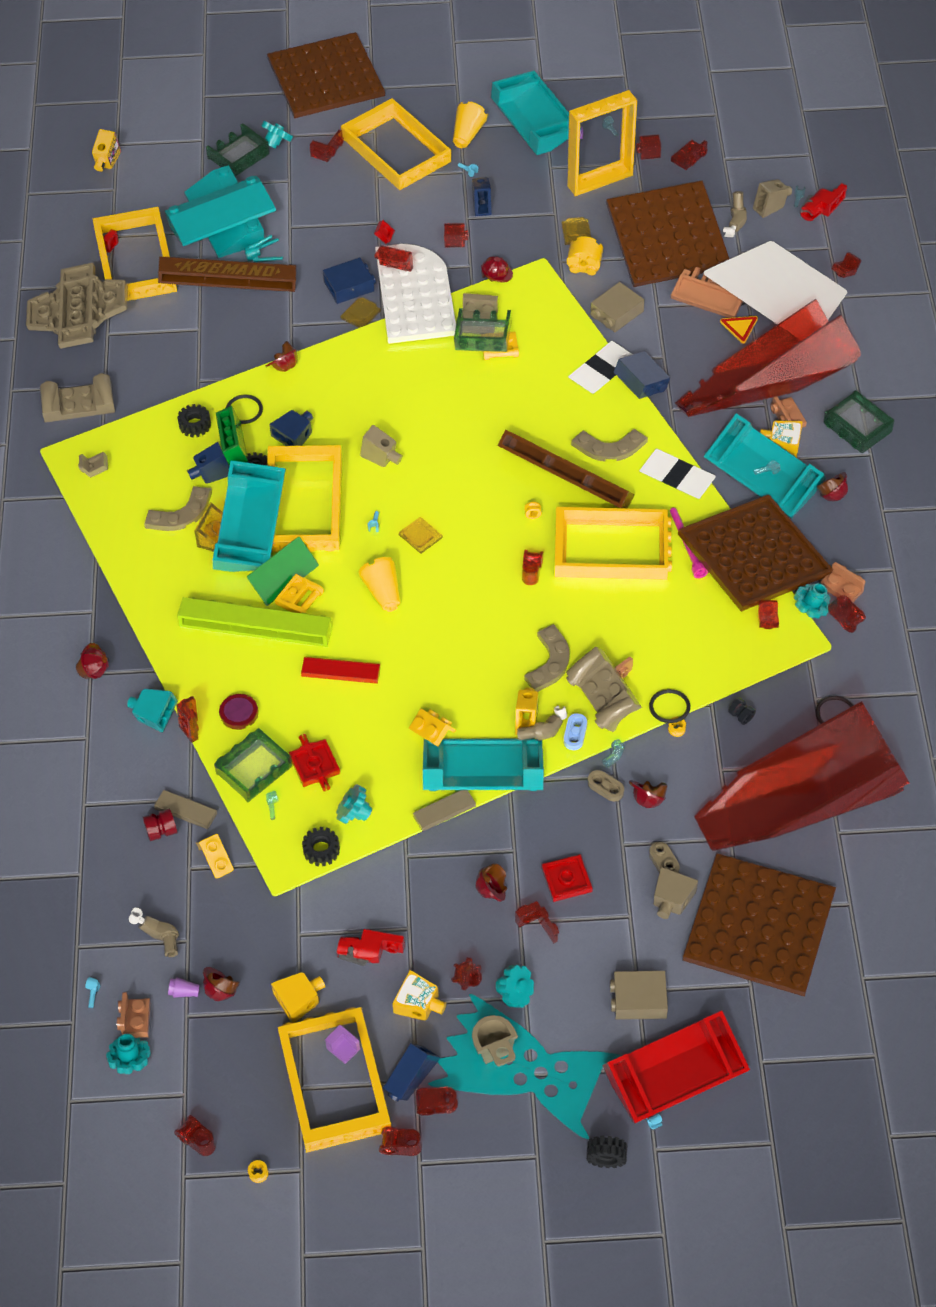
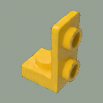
[196,834,234,879]

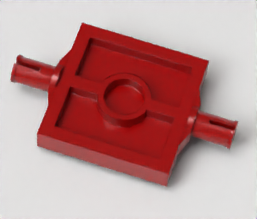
[289,734,340,792]

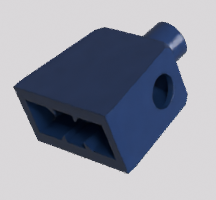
[472,177,492,216]
[269,410,313,446]
[187,442,229,484]

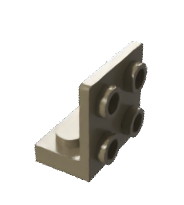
[460,293,498,335]

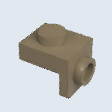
[78,452,108,478]

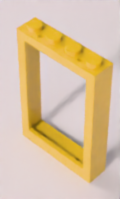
[567,90,637,196]
[341,98,451,190]
[92,207,177,301]
[267,445,342,552]
[555,507,672,580]
[278,1007,392,1153]

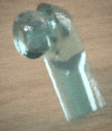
[602,739,625,768]

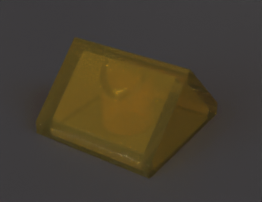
[194,503,223,552]

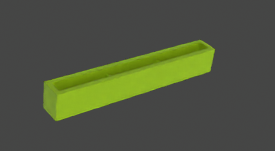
[177,597,332,647]

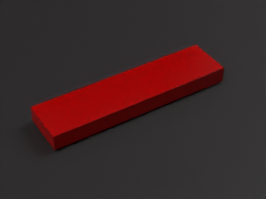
[301,657,380,684]

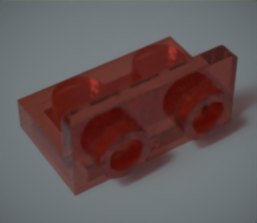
[671,140,708,170]
[375,245,413,272]
[176,696,199,743]

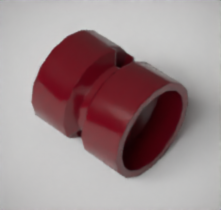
[143,808,177,842]

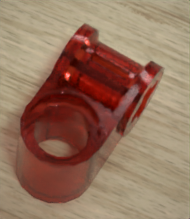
[522,549,544,585]
[828,595,866,633]
[416,1087,458,1116]
[174,1115,216,1156]
[379,1127,422,1156]

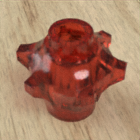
[451,957,482,990]

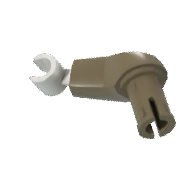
[723,191,747,237]
[517,706,567,741]
[129,908,179,957]

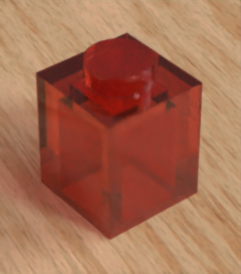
[636,135,661,160]
[444,223,468,248]

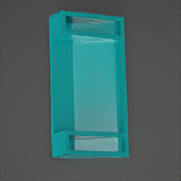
[491,70,581,155]
[184,165,265,258]
[165,176,276,246]
[704,413,826,518]
[212,461,286,572]
[423,739,544,791]

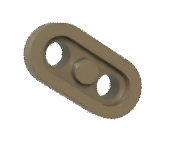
[588,770,624,802]
[649,842,680,873]

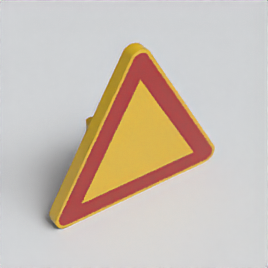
[720,316,758,344]

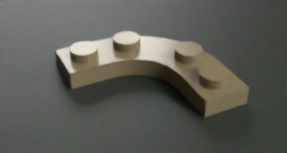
[571,429,648,461]
[144,486,212,531]
[525,624,570,692]

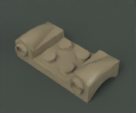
[40,373,115,423]
[566,647,642,732]

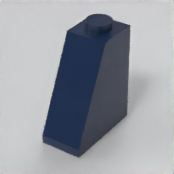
[383,1043,441,1102]

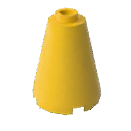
[453,101,488,148]
[358,557,400,612]

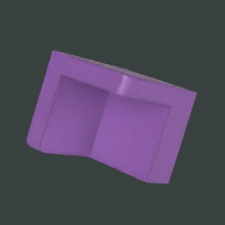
[325,1025,360,1064]

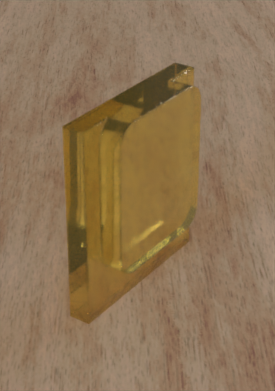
[562,217,591,245]
[340,298,381,328]
[399,517,443,554]

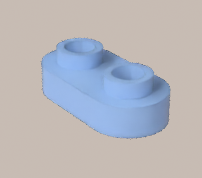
[564,713,587,750]

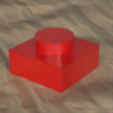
[374,220,395,244]
[103,229,119,253]

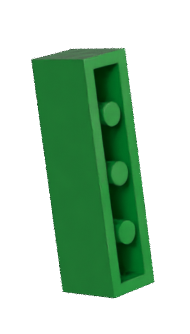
[216,406,248,465]

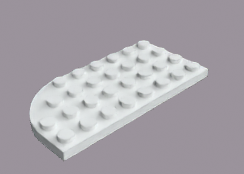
[375,244,457,344]

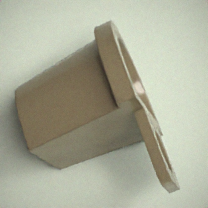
[472,1015,518,1066]

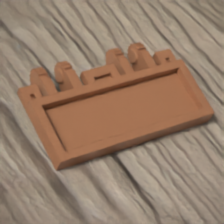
[671,267,743,318]

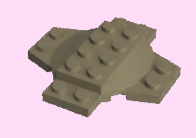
[26,263,127,349]

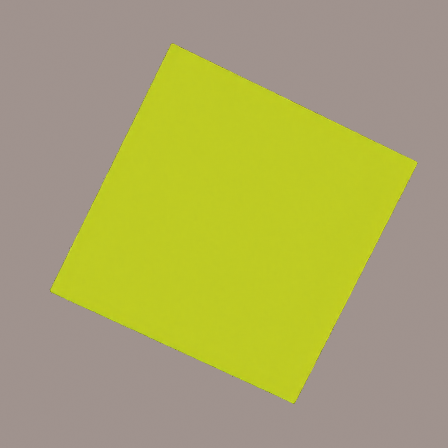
[40,258,832,896]

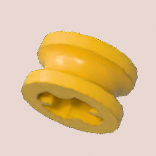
[525,502,542,519]
[668,717,686,737]
[248,1160,269,1183]

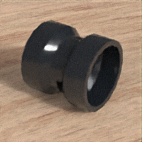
[728,698,756,725]

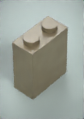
[590,282,644,332]
[610,971,668,1020]

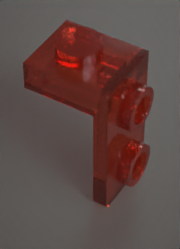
[310,130,344,162]
[515,901,559,944]

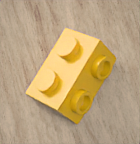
[409,709,456,746]

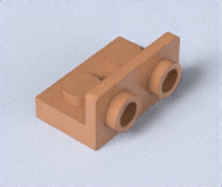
[770,395,807,428]
[820,562,865,606]
[117,992,151,1038]

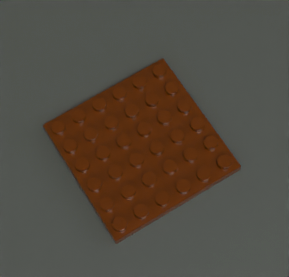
[267,32,385,119]
[606,180,730,287]
[678,494,833,612]
[682,853,836,997]

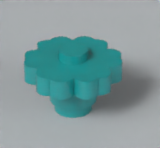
[261,121,293,149]
[794,583,832,619]
[336,784,372,824]
[495,965,534,1008]
[106,1034,151,1074]

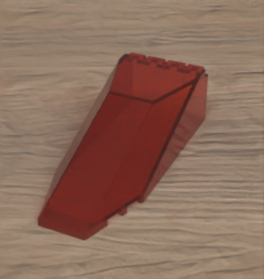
[675,299,861,417]
[694,701,910,851]

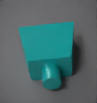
[127,689,178,733]

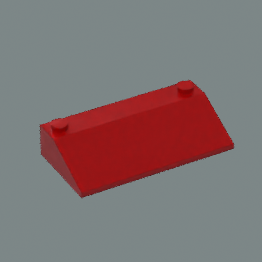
[602,1011,750,1124]

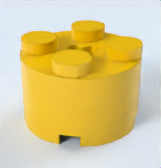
[567,236,603,276]

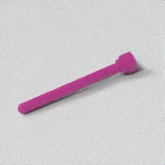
[670,507,708,579]

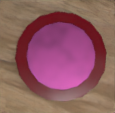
[219,694,258,730]

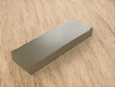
[154,790,217,829]
[413,790,476,832]

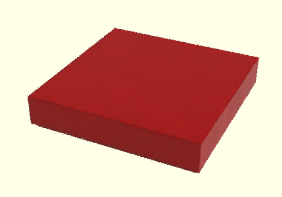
[541,854,593,902]

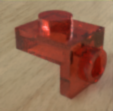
[831,252,861,278]
[758,600,779,629]

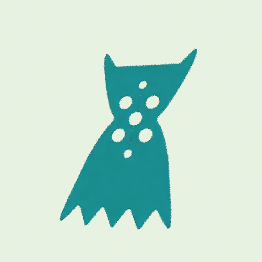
[428,994,621,1139]

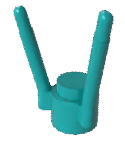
[244,235,283,263]

